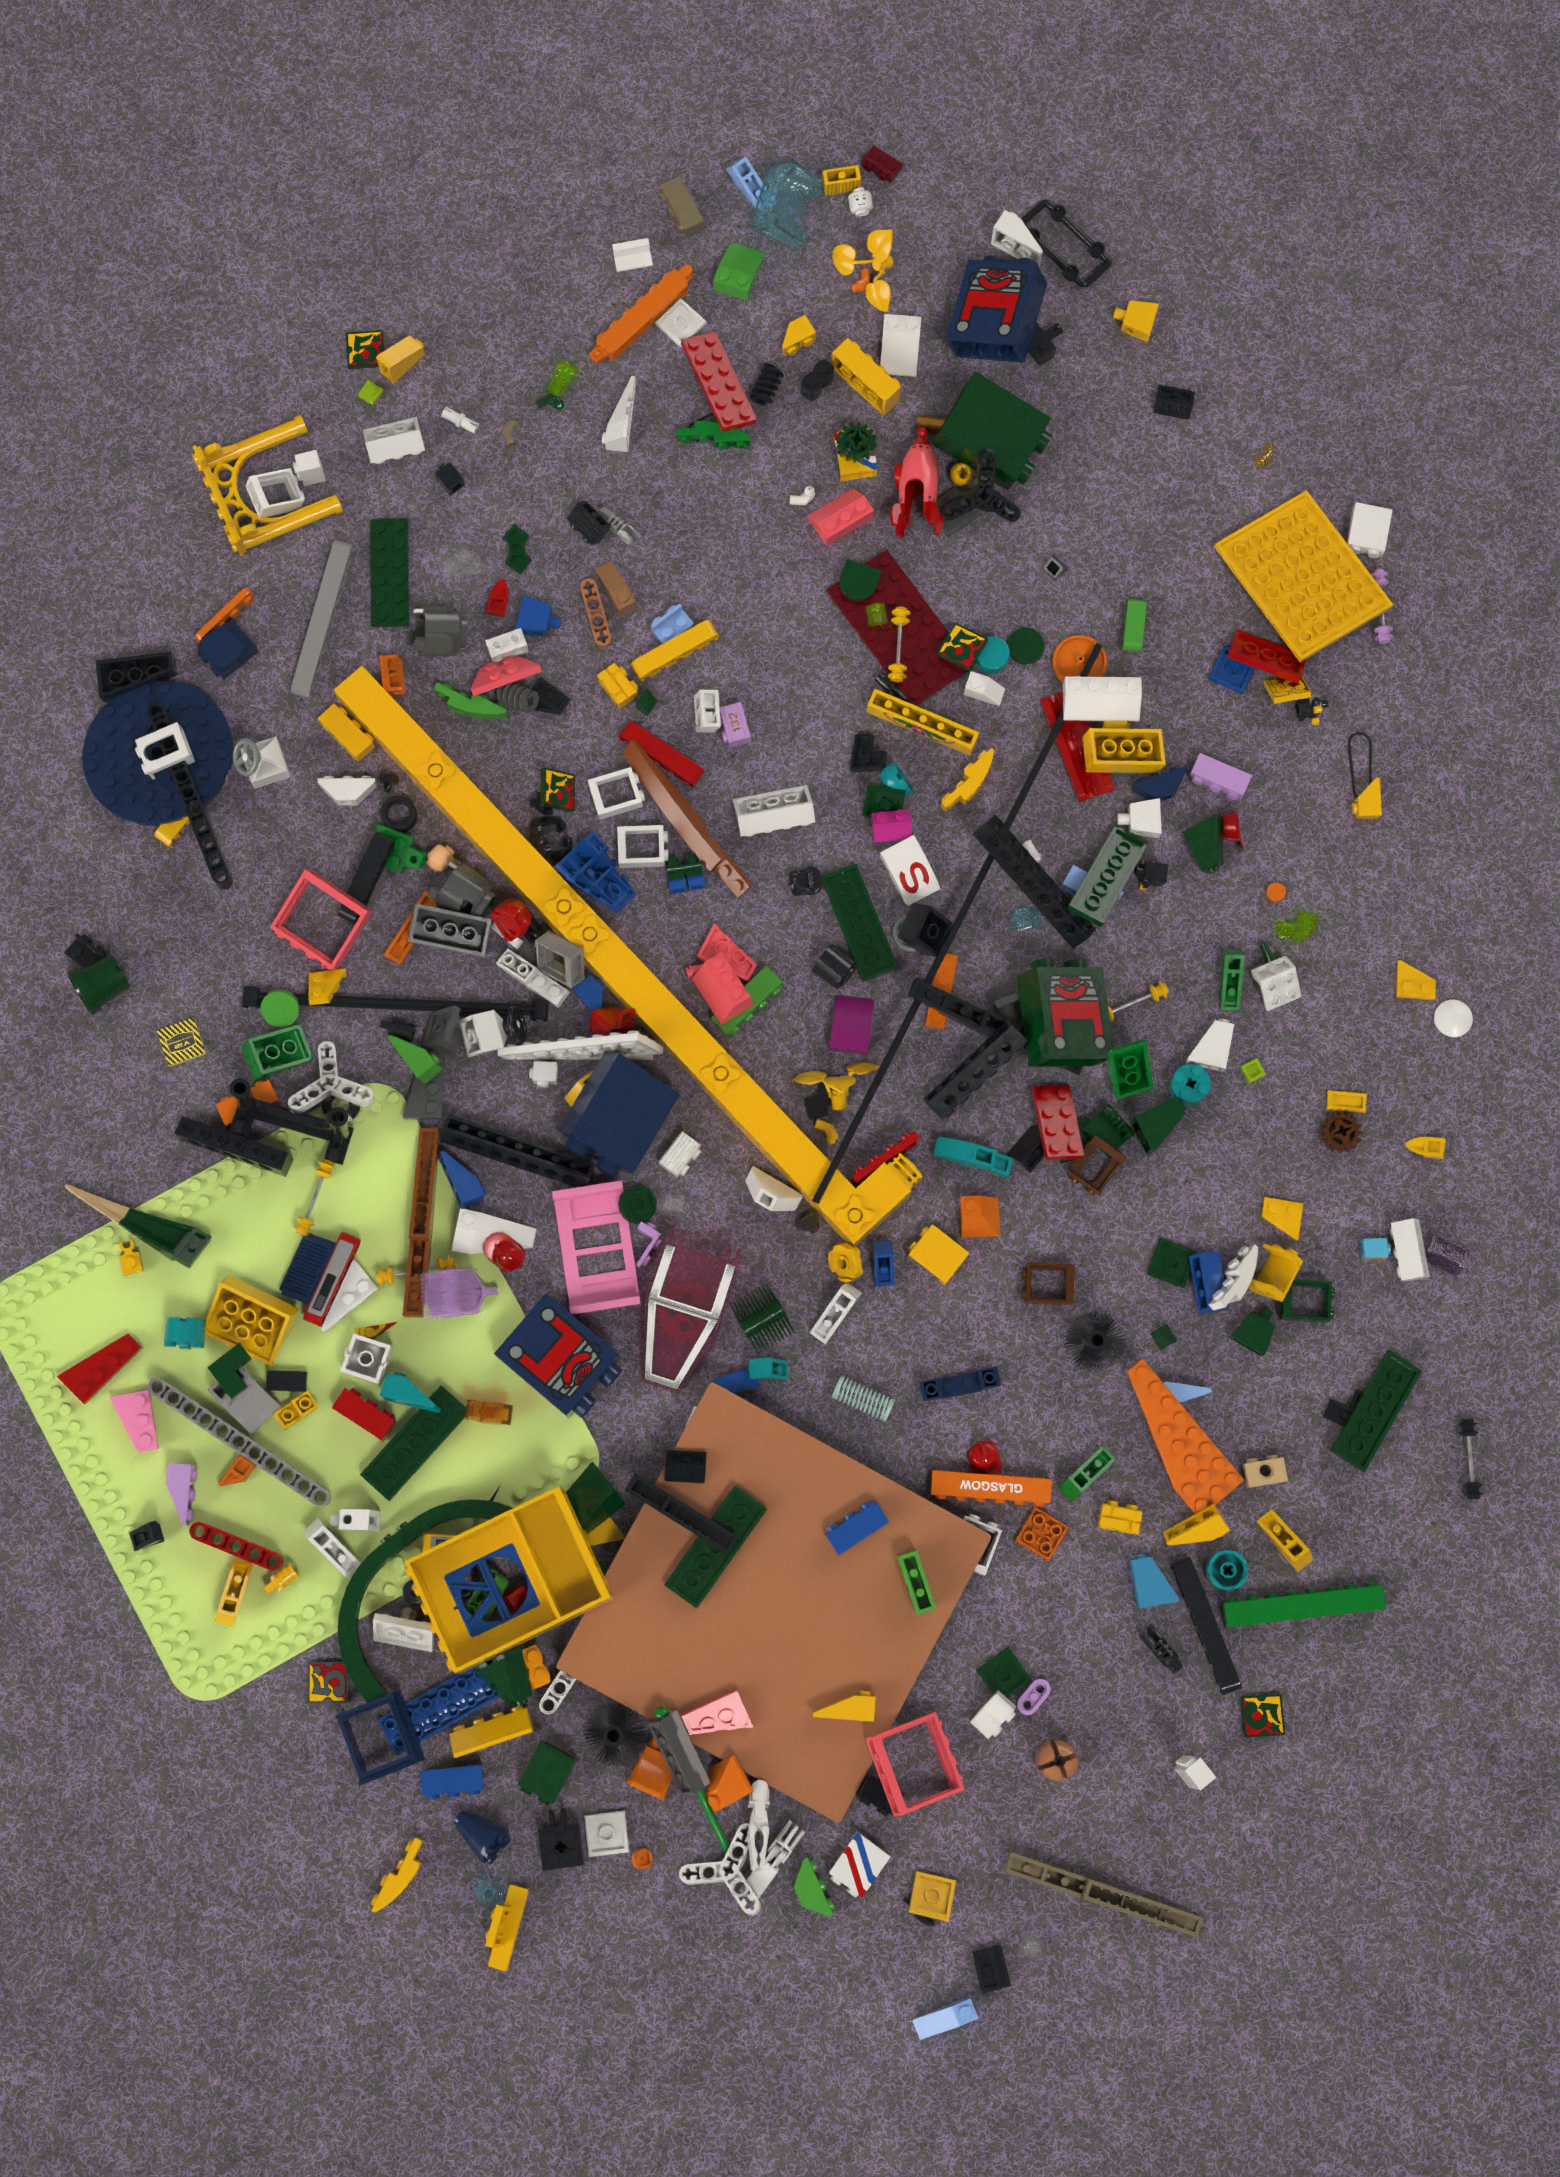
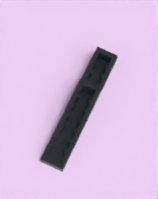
[625,1473,738,1554]

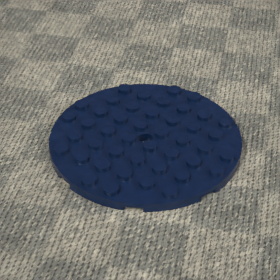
[82,681,234,826]

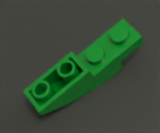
[676,421,751,450]

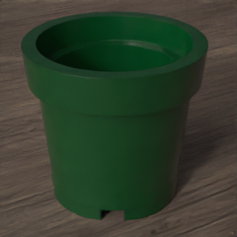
[66,955,130,1016]

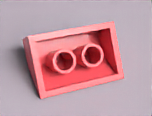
[807,488,874,546]
[692,952,754,1025]

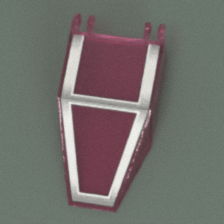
[641,1226,743,1394]

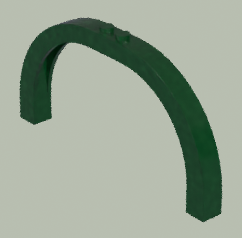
[338,1499,512,1703]

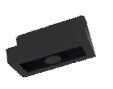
[1007,1126,1044,1173]
[665,1450,707,1483]

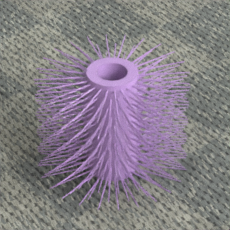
[419,1268,483,1319]

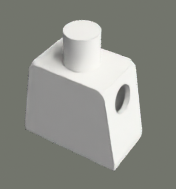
[1117,799,1162,838]
[330,1509,381,1532]

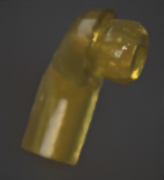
[1254,444,1273,468]

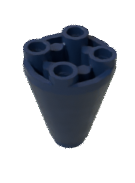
[453,1810,511,1864]

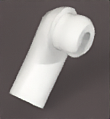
[790,486,815,505]

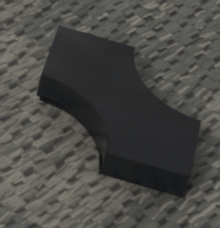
[805,1074,840,1120]

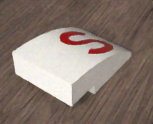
[880,835,941,907]

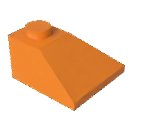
[959,1196,1000,1238]
[705,1755,754,1813]

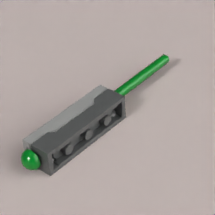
[647,1706,730,1852]

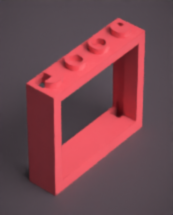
[270,869,373,970]
[866,1712,965,1817]

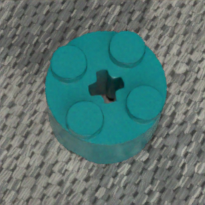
[1169,1064,1211,1106]
[164,1317,206,1350]
[1205,1550,1248,1591]

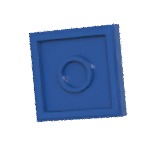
[1208,646,1254,695]

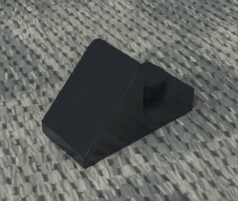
[129,1521,164,1552]

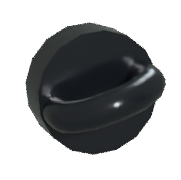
[379,774,399,793]

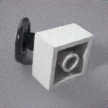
[458,1006,527,1058]

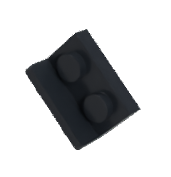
[1153,385,1195,420]
[64,933,107,968]

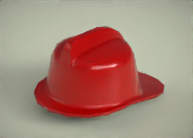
[1221,807,1245,851]
[483,1232,525,1271]
[966,1440,1002,1474]

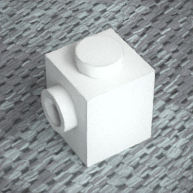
[529,1061,558,1088]

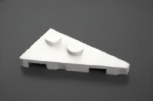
[321,1259,379,1333]

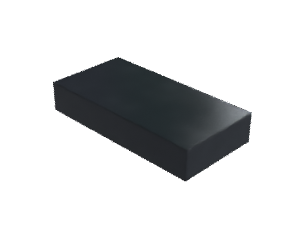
[266,1370,308,1392]

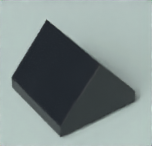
[1043,554,1067,581]

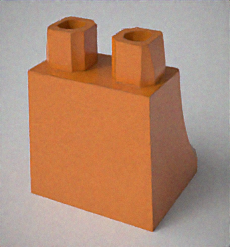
[627,1737,673,1800]

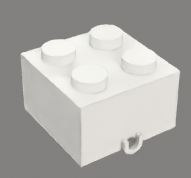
[340,1333,394,1386]

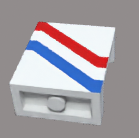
[829,1831,891,1898]

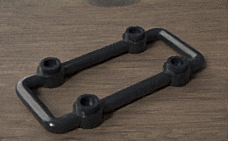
[1021,199,1112,288]

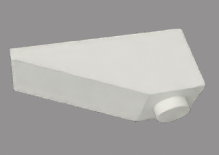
[810,1283,862,1344]
[304,1518,361,1579]

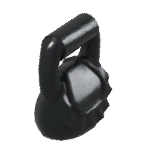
[789,867,822,896]

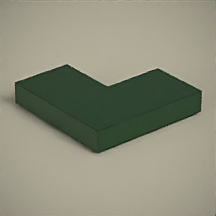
[207,1343,252,1399]

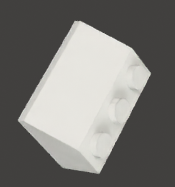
[363,417,425,464]

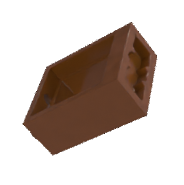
[1021,1262,1075,1306]

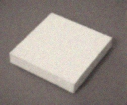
[655,298,707,348]
[584,1810,629,1857]

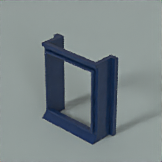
[335,1690,425,1786]

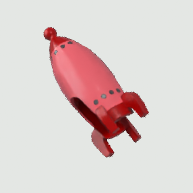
[890,427,943,538]

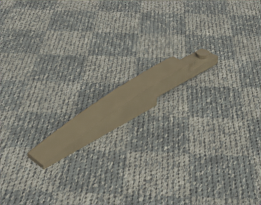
[1004,1851,1203,1938]

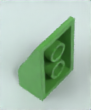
[713,242,765,301]

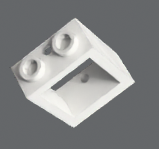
[246,468,305,518]
[588,767,645,820]
[617,825,668,868]
[963,1514,1002,1576]

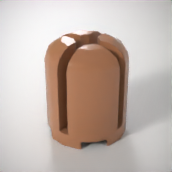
[1035,1739,1079,1782]

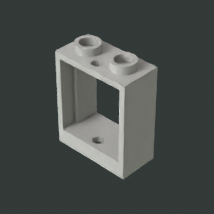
[535,931,585,988]

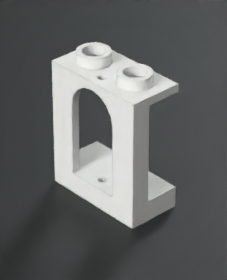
[135,722,195,779]

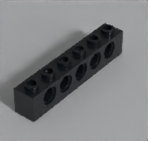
[924,1019,1028,1120]
[174,1116,294,1177]

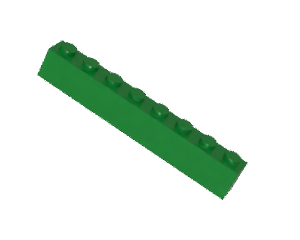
[1221,1582,1387,1628]

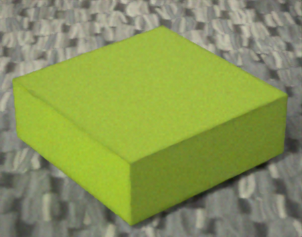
[1239,1058,1267,1084]

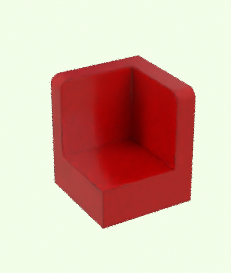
[502,1585,527,1613]

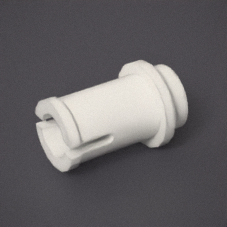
[1022,840,1042,863]

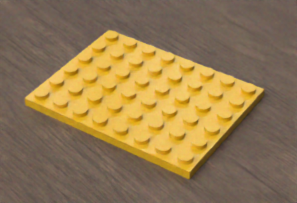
[1214,490,1393,662]

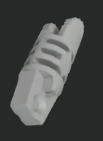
[598,506,641,545]

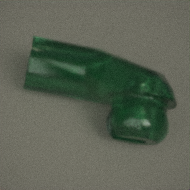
[536,393,564,410]

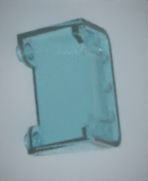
[750,159,823,248]

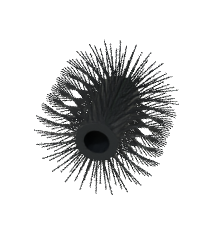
[1063,1311,1127,1372]
[584,1703,647,1767]

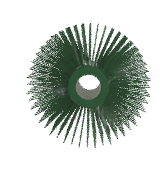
[729,1283,795,1355]

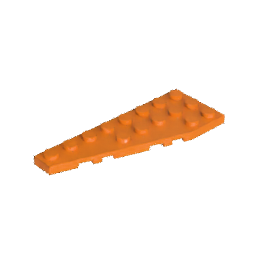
[1126,1358,1244,1514]

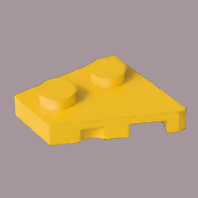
[1396,960,1436,1000]
[309,968,347,1005]
[1261,1197,1303,1241]
[583,1517,626,1546]

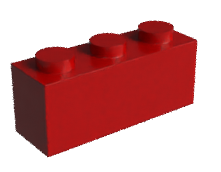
[332,1388,397,1442]

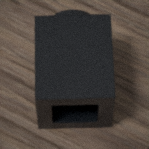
[435,462,465,496]

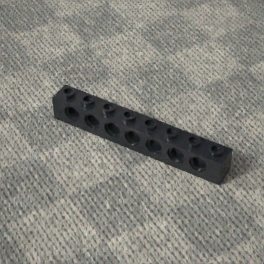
[973,815,1096,949]
[440,1114,596,1188]

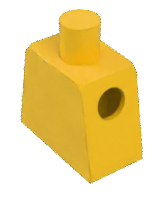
[1113,300,1159,342]

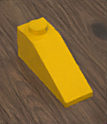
[1163,1503,1230,1546]
[1256,1509,1313,1572]
[214,1559,253,1628]
[812,1690,876,1722]

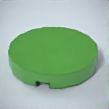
[261,989,300,1027]

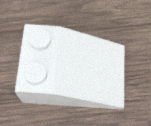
[991,210,1043,268]
[880,314,921,377]

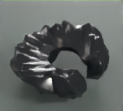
[529,817,573,862]

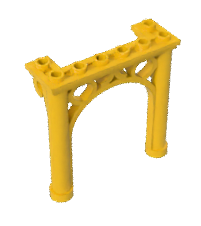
[192,415,343,556]

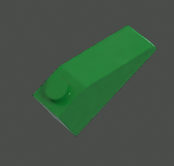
[1220,949,1245,1011]
[1058,1445,1117,1502]

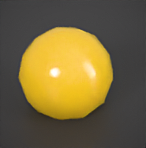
[950,462,973,486]

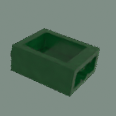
[1280,1279,1335,1323]

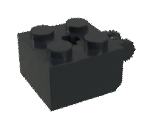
[538,1808,585,1871]

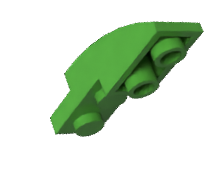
[433,683,508,720]

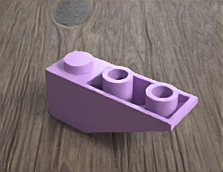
[166,1463,198,1526]

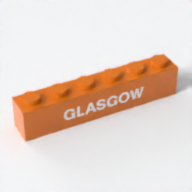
[930,1470,1052,1507]

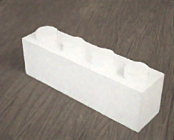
[1174,1755,1216,1791]

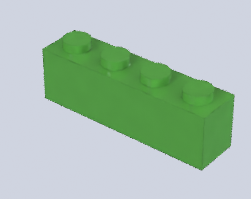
[711,966,783,1037]

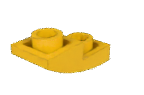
[273,1391,319,1431]

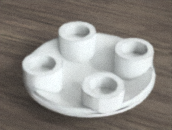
[1434,1000,1473,1038]

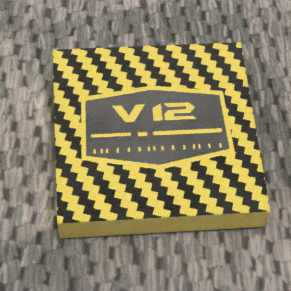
[157,1018,206,1067]

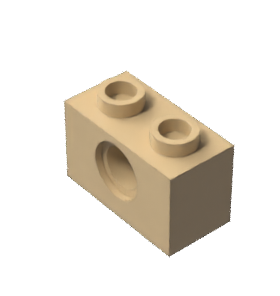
[1242,1455,1288,1488]

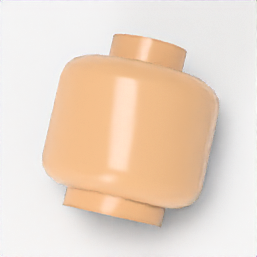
[426,844,454,873]

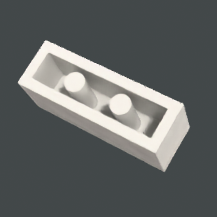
[1390,1218,1430,1281]

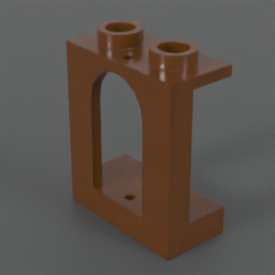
[1067,1134,1127,1196]

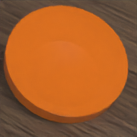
[1052,635,1107,683]

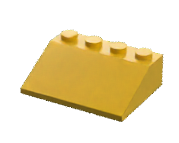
[205,1275,299,1366]

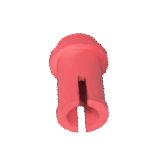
[685,963,704,980]

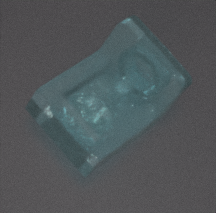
[1010,907,1041,931]

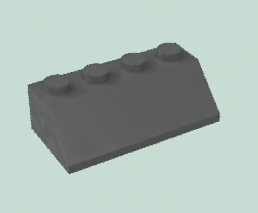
[408,903,492,957]

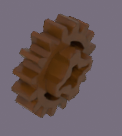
[1319,1111,1363,1154]

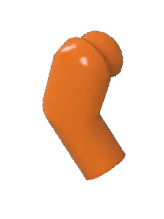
[851,269,870,293]

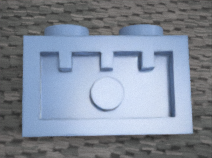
[651,604,695,644]

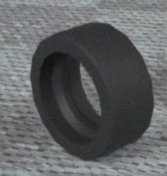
[380,796,417,833]

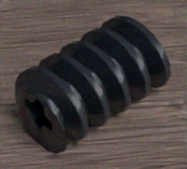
[750,363,784,406]

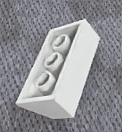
[1063,677,1142,721]
[733,785,815,837]

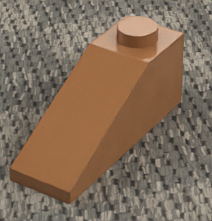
[595,561,637,617]

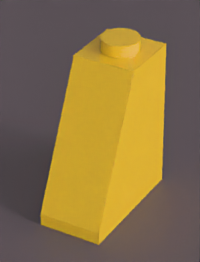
[376,335,425,384]

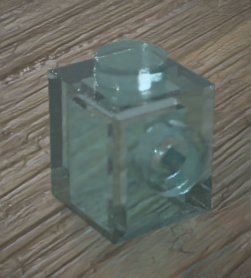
[471,1877,505,1907]

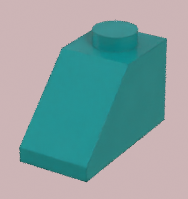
[748,1358,788,1381]

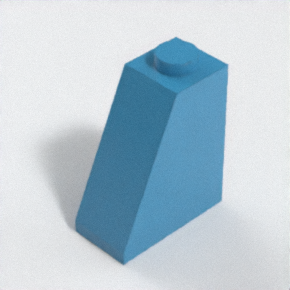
[1129,1554,1179,1608]

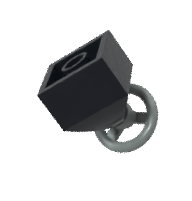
[892,903,952,957]

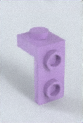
[636,1221,662,1269]

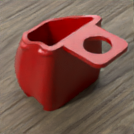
[491,898,532,942]
[589,1007,636,1036]

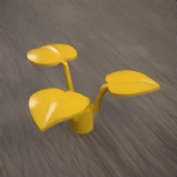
[832,229,893,312]
[792,1062,880,1110]

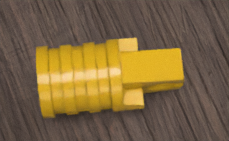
[263,1563,300,1594]

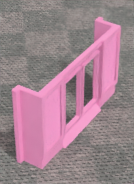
[552,1180,641,1315]

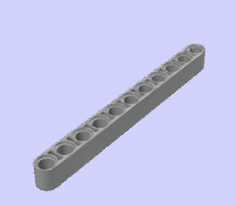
[148,1378,332,1507]

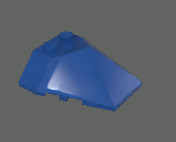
[554,831,636,913]

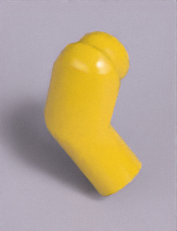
[814,1119,838,1144]

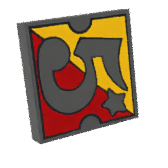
[307,1662,349,1704]

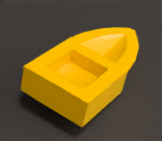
[1405,1137,1446,1159]

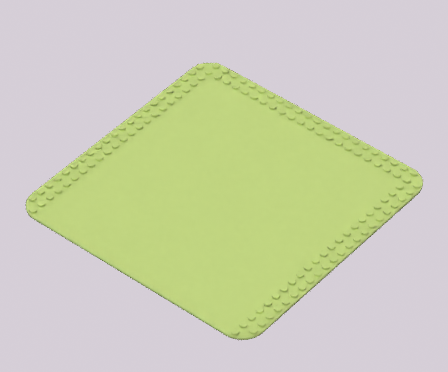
[0,1083,599,1701]

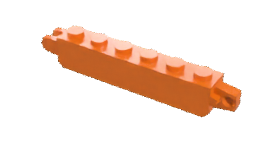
[589,264,694,365]

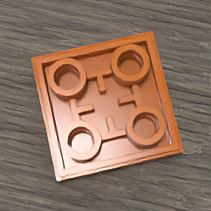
[1015,1506,1069,1562]

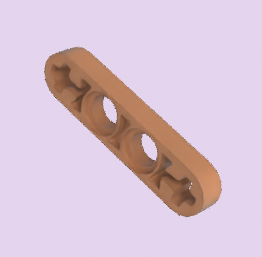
[580,578,611,648]

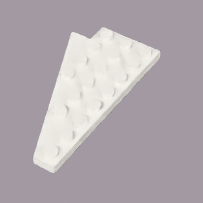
[498,1031,663,1060]

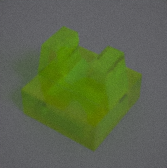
[865,603,887,626]

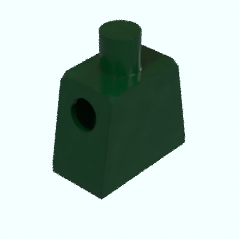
[1229,1307,1275,1357]

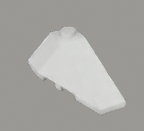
[602,376,636,452]
[451,1208,536,1255]

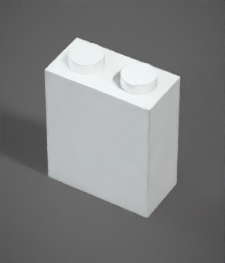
[1346,502,1392,558]

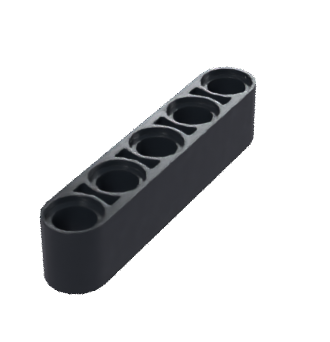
[338,832,395,925]

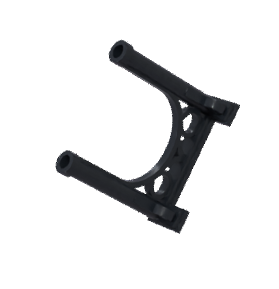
[229,1078,354,1165]

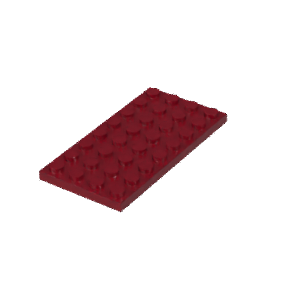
[826,550,974,706]

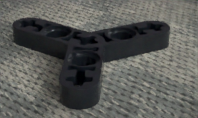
[940,448,1021,522]

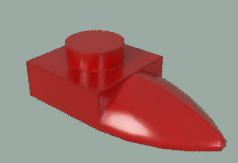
[486,578,509,618]

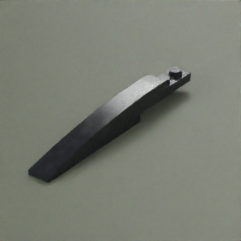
[907,978,1082,1075]

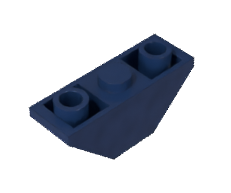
[1131,766,1187,802]

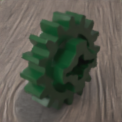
[836,422,877,463]

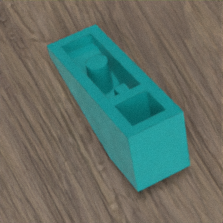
[380,1372,441,1413]

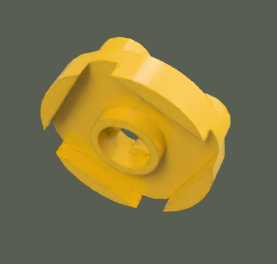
[828,1243,863,1283]

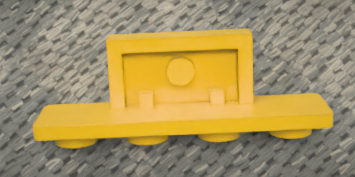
[485,1885,529,1971]

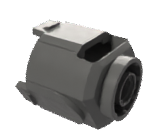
[406,606,468,656]
[428,859,497,917]

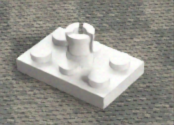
[373,1608,434,1652]

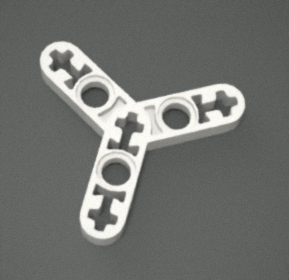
[288,1041,374,1114]
[679,1823,761,1915]

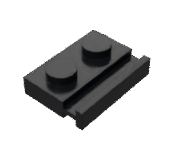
[972,1944,1011,1994]

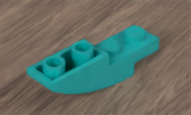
[932,1137,1013,1178]

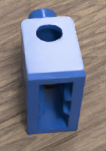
[515,596,561,636]

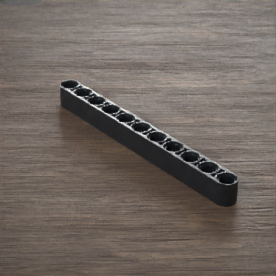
[147,702,233,890]

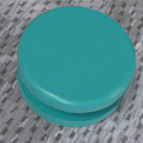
[975,636,1010,674]

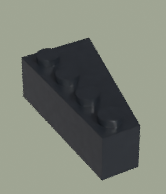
[96,652,177,702]

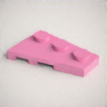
[109,1390,159,1453]

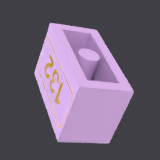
[719,702,751,748]

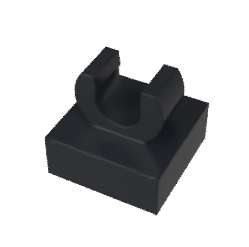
[530,792,553,815]

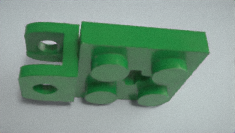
[375,824,427,873]

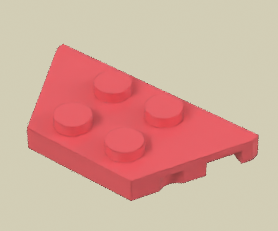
[471,655,542,696]

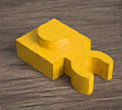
[119,1239,144,1276]

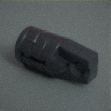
[380,1018,417,1042]

